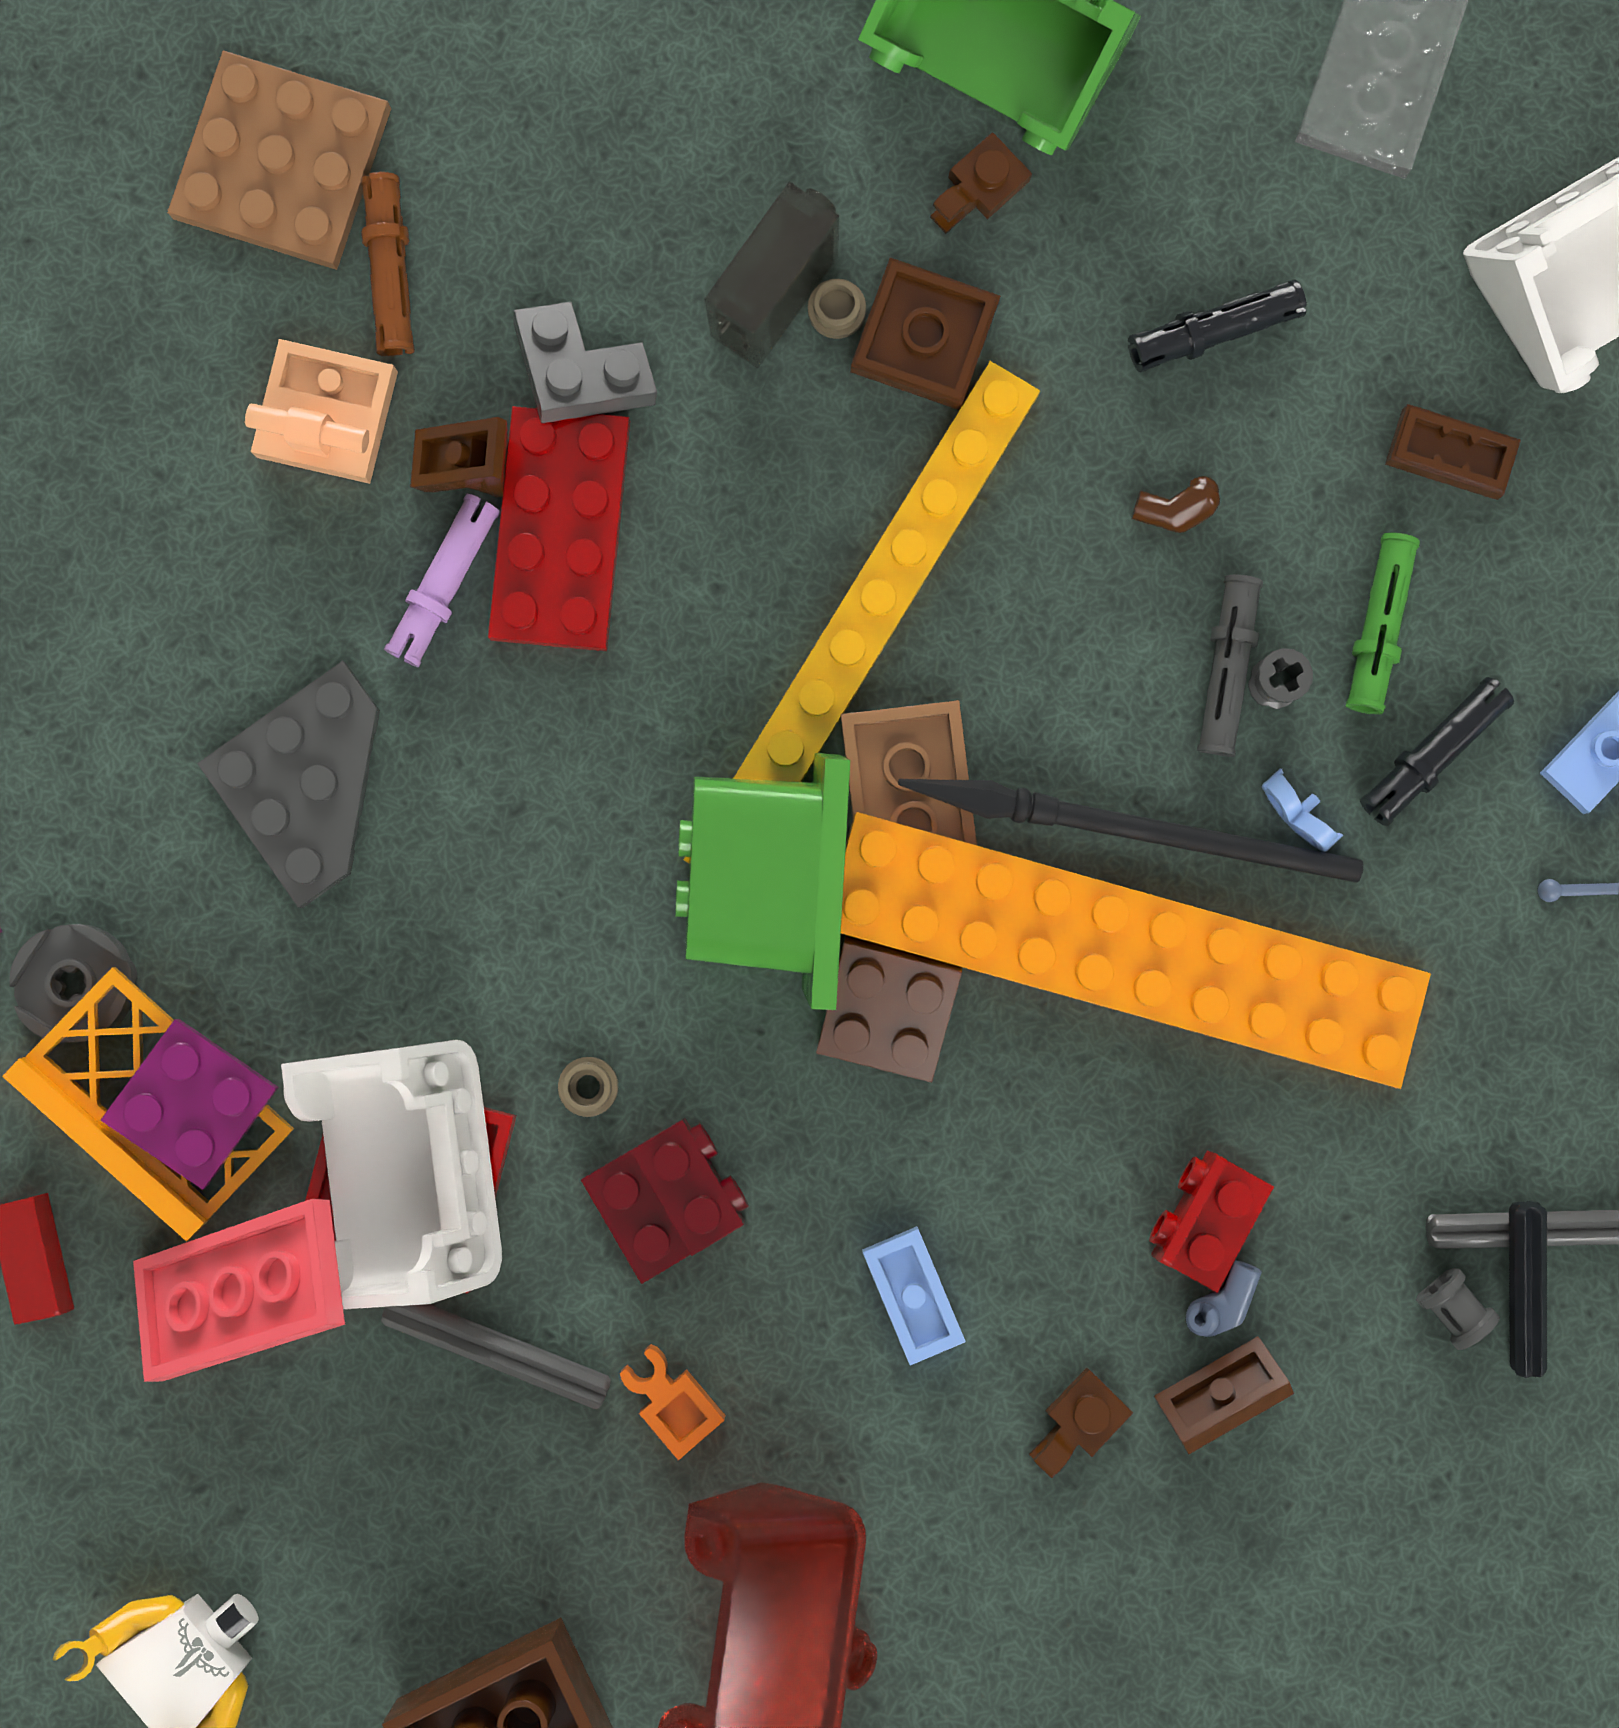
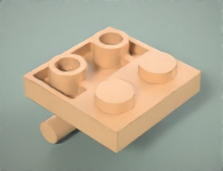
[245,339,398,484]

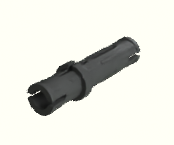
[1197,574,1263,757]

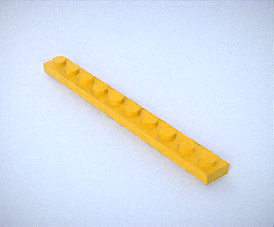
[683,361,1040,864]

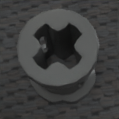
[1248,648,1313,709]
[1416,1268,1500,1350]

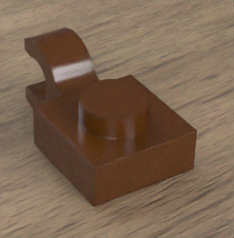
[930,132,1032,234]
[1029,1368,1133,1478]

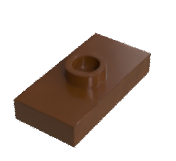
[1385,404,1521,500]

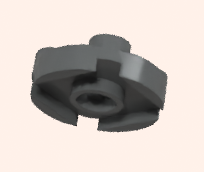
[10,924,137,1043]

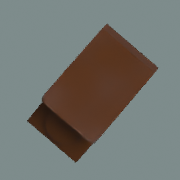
[410,417,508,497]

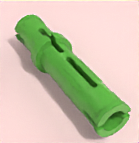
[1346,533,1420,714]

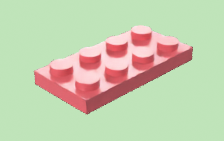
[133,1199,345,1382]

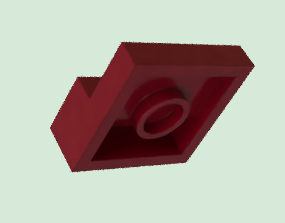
[581,1118,749,1284]

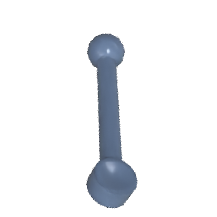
[1537,879,1619,902]

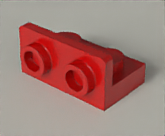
[1149,1150,1274,1293]

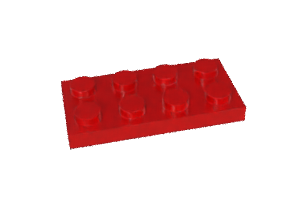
[488,406,630,651]

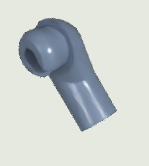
[1185,1260,1262,1337]

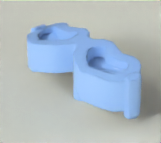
[1262,768,1344,852]

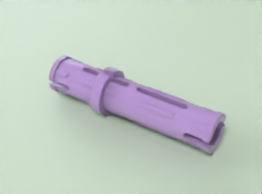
[384,493,500,667]

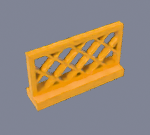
[2,967,294,1242]

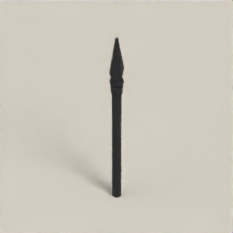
[898,779,1364,882]

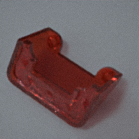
[658,1483,866,1728]

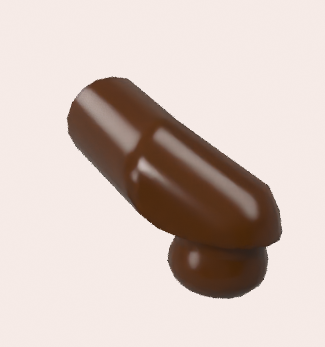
[1131,476,1220,533]

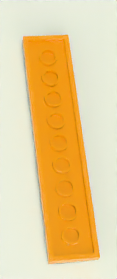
[841,812,1431,1089]

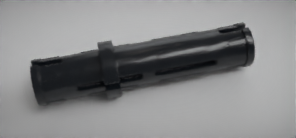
[1128,279,1307,372]
[1360,677,1514,826]

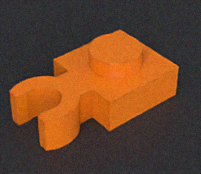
[620,1344,726,1460]

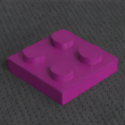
[101,1019,279,1190]

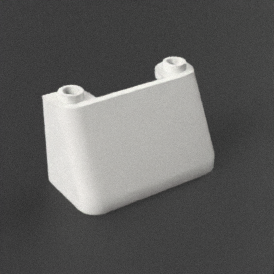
[1463,157,1619,393]
[281,1040,502,1309]

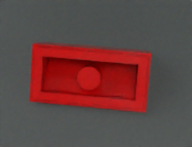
[0,1193,75,1325]

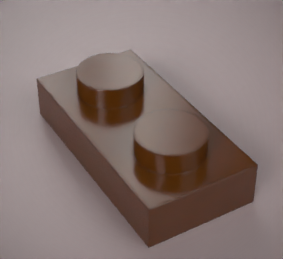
[1154,1336,1294,1455]

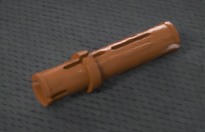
[361,172,415,356]

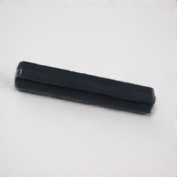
[1509,1201,1547,1378]

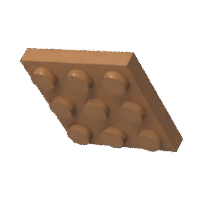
[167,51,391,270]

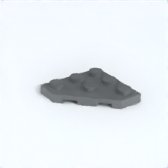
[197,661,380,908]

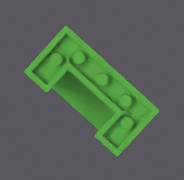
[675,753,851,1010]

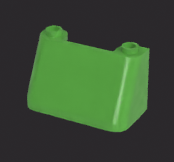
[858,0,1141,155]

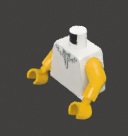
[53,1594,259,1728]

